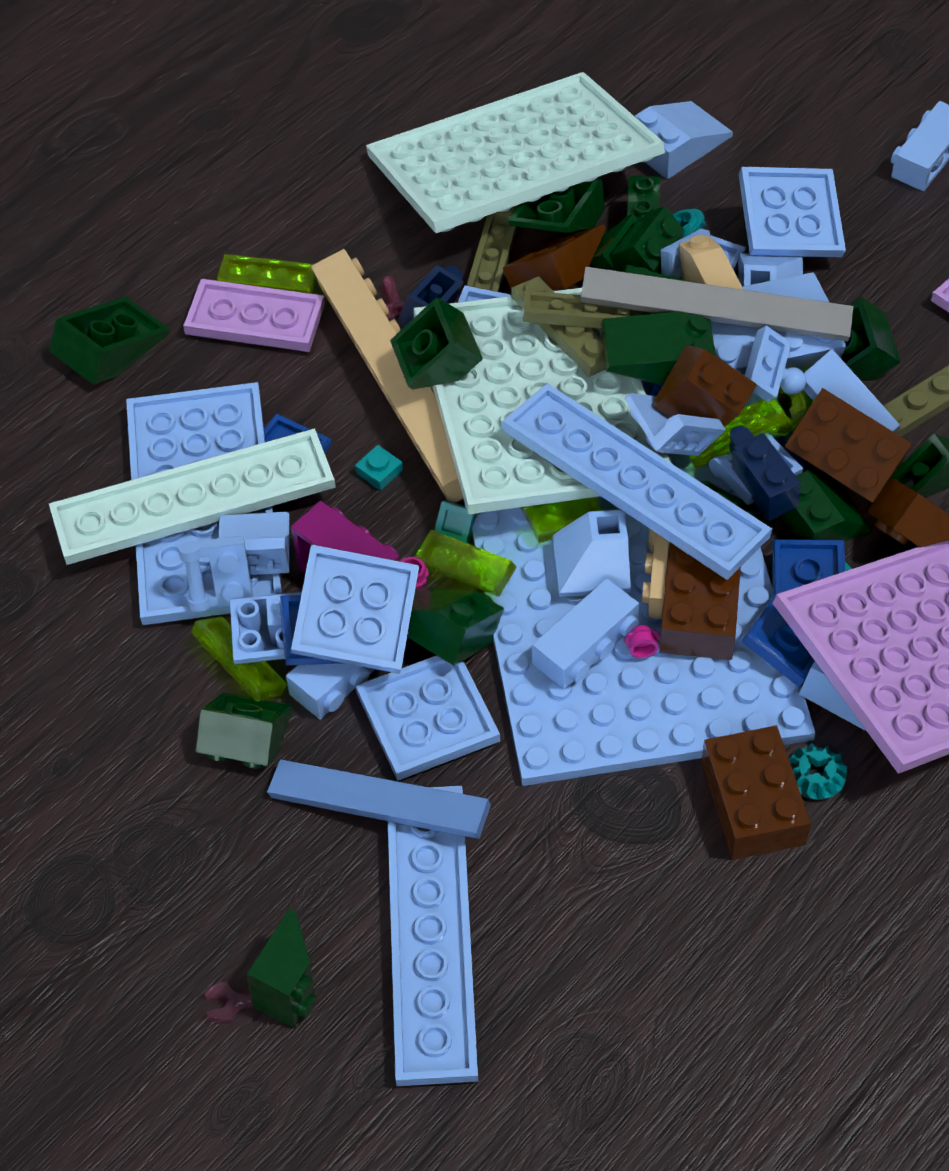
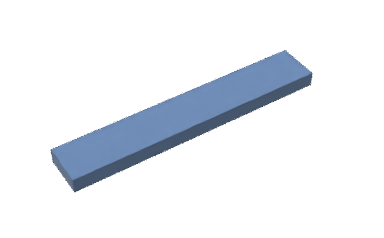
[267,759,491,839]

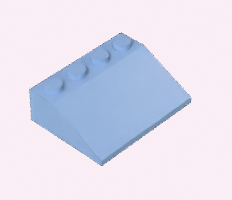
[711,272,846,376]

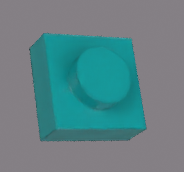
[355,445,403,491]
[433,500,477,544]

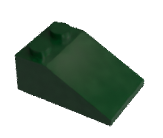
[508,177,605,233]
[49,296,170,385]
[601,311,716,385]
[407,587,504,666]

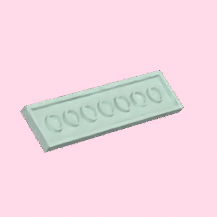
[49,428,335,565]

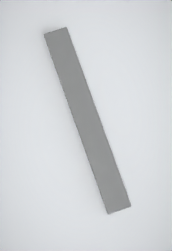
[580,267,854,342]

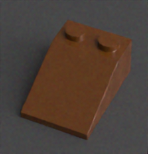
[503,223,606,291]

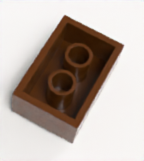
[784,388,912,503]
[659,542,741,660]
[701,725,811,860]

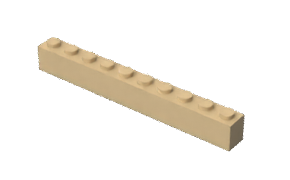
[311,249,463,503]

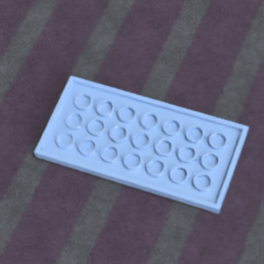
[126,382,282,625]

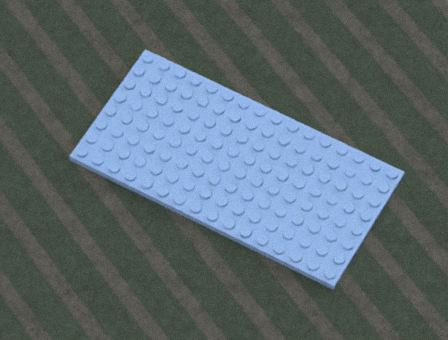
[472,380,815,786]

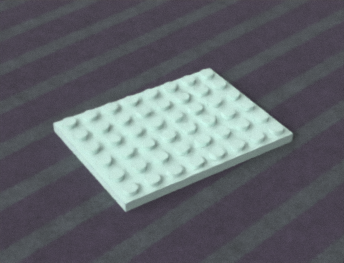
[366,72,665,233]
[414,288,671,514]

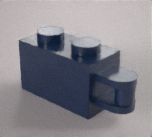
[397,265,464,328]
[729,426,801,521]

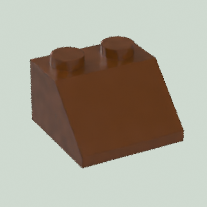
[651,346,757,427]
[867,477,949,547]

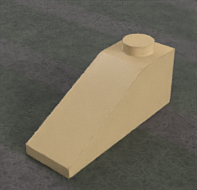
[679,235,744,290]

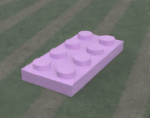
[183,279,325,352]

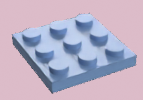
[738,167,846,257]
[290,545,419,674]
[356,655,500,781]

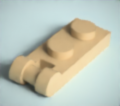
[642,528,669,619]

